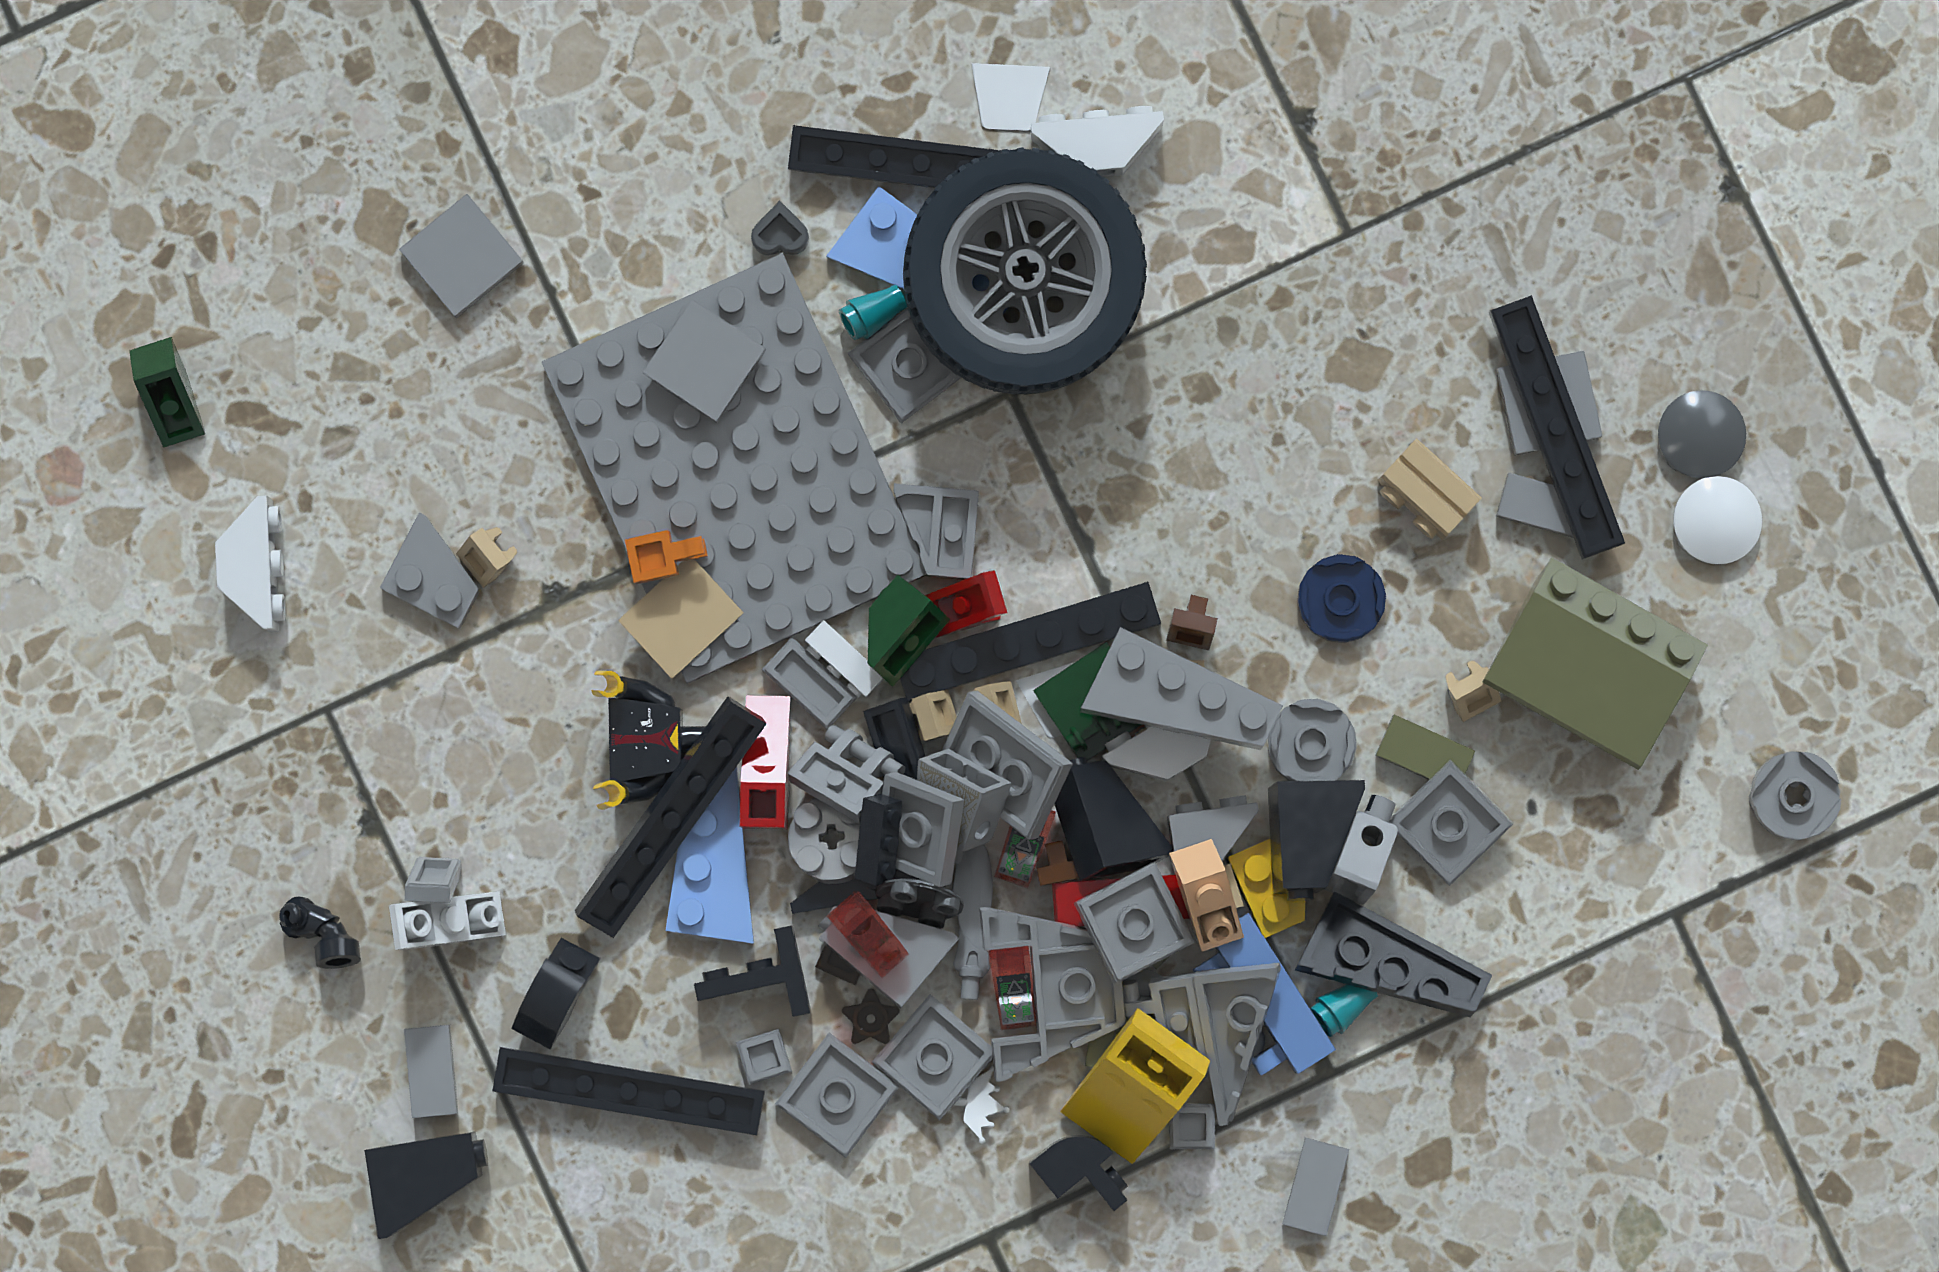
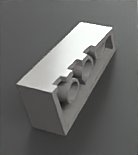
[1080,627,1283,750]

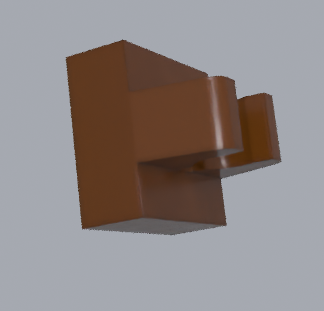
[1166,594,1218,651]
[1036,840,1079,887]

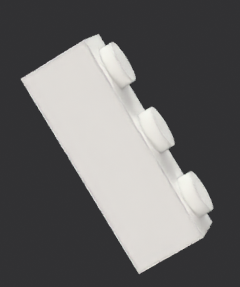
[805,620,884,698]

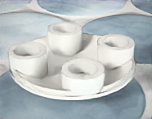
[1673,476,1762,564]

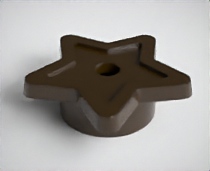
[842,988,900,1044]

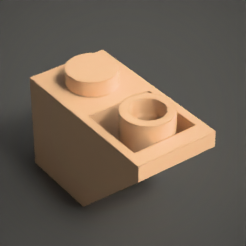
[1169,839,1244,952]

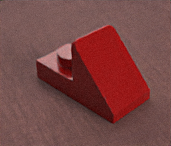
[925,570,1008,638]

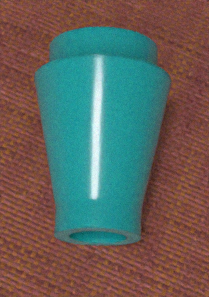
[839,284,907,340]
[1310,984,1378,1037]

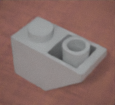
[1167,795,1259,861]

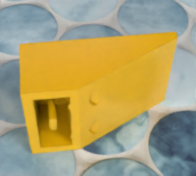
[1060,1008,1210,1164]

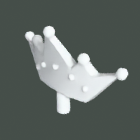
[954,1065,1010,1144]

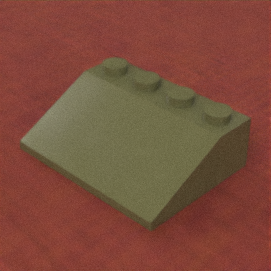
[1482,558,1708,770]

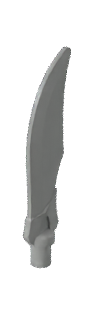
[952,844,993,1000]

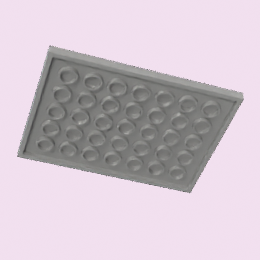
[542,253,927,684]

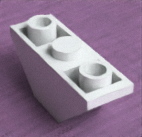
[1031,106,1164,177]
[215,495,286,632]
[1101,725,1211,781]
[389,891,506,950]

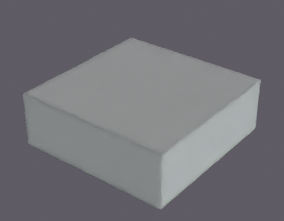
[736,1029,792,1085]
[1169,1104,1215,1149]

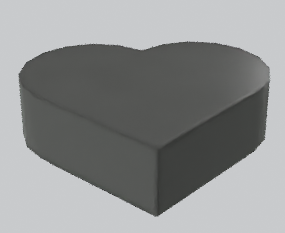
[751,200,809,255]

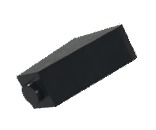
[1054,757,1173,881]
[1268,780,1365,901]
[364,1131,488,1239]

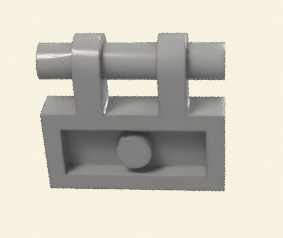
[787,725,905,824]
[1122,972,1207,1057]

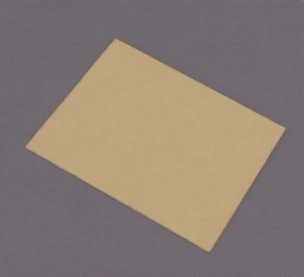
[618,559,744,679]

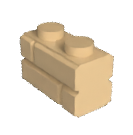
[1378,438,1482,540]

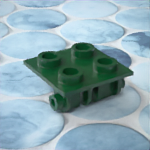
[1033,642,1141,761]

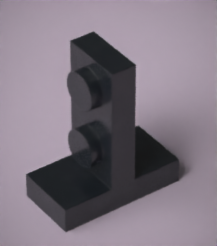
[694,925,812,1017]

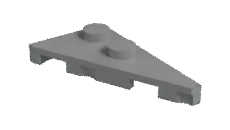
[1193,963,1281,1126]

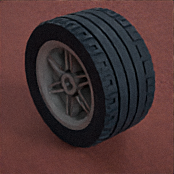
[903,147,1147,395]

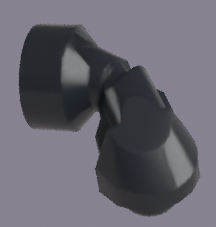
[279,896,361,969]

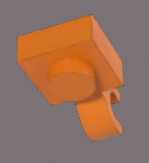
[625,530,708,584]

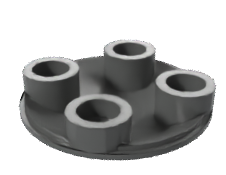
[1658,390,1746,478]
[875,878,964,929]

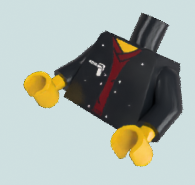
[591,671,706,810]

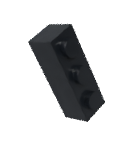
[854,794,902,886]

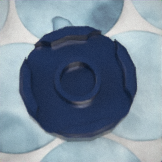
[1297,554,1386,643]

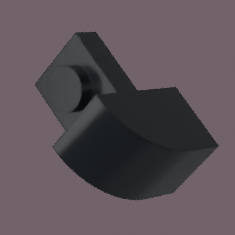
[511,937,600,1050]
[1029,1135,1128,1211]

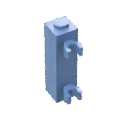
[1192,913,1336,1076]

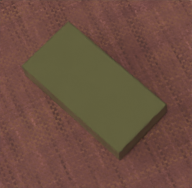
[1375,714,1475,780]

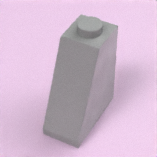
[818,903,959,1009]

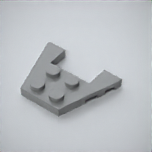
[979,907,1126,1082]

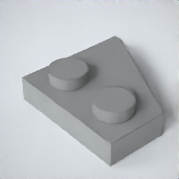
[893,483,979,580]
[380,512,480,629]

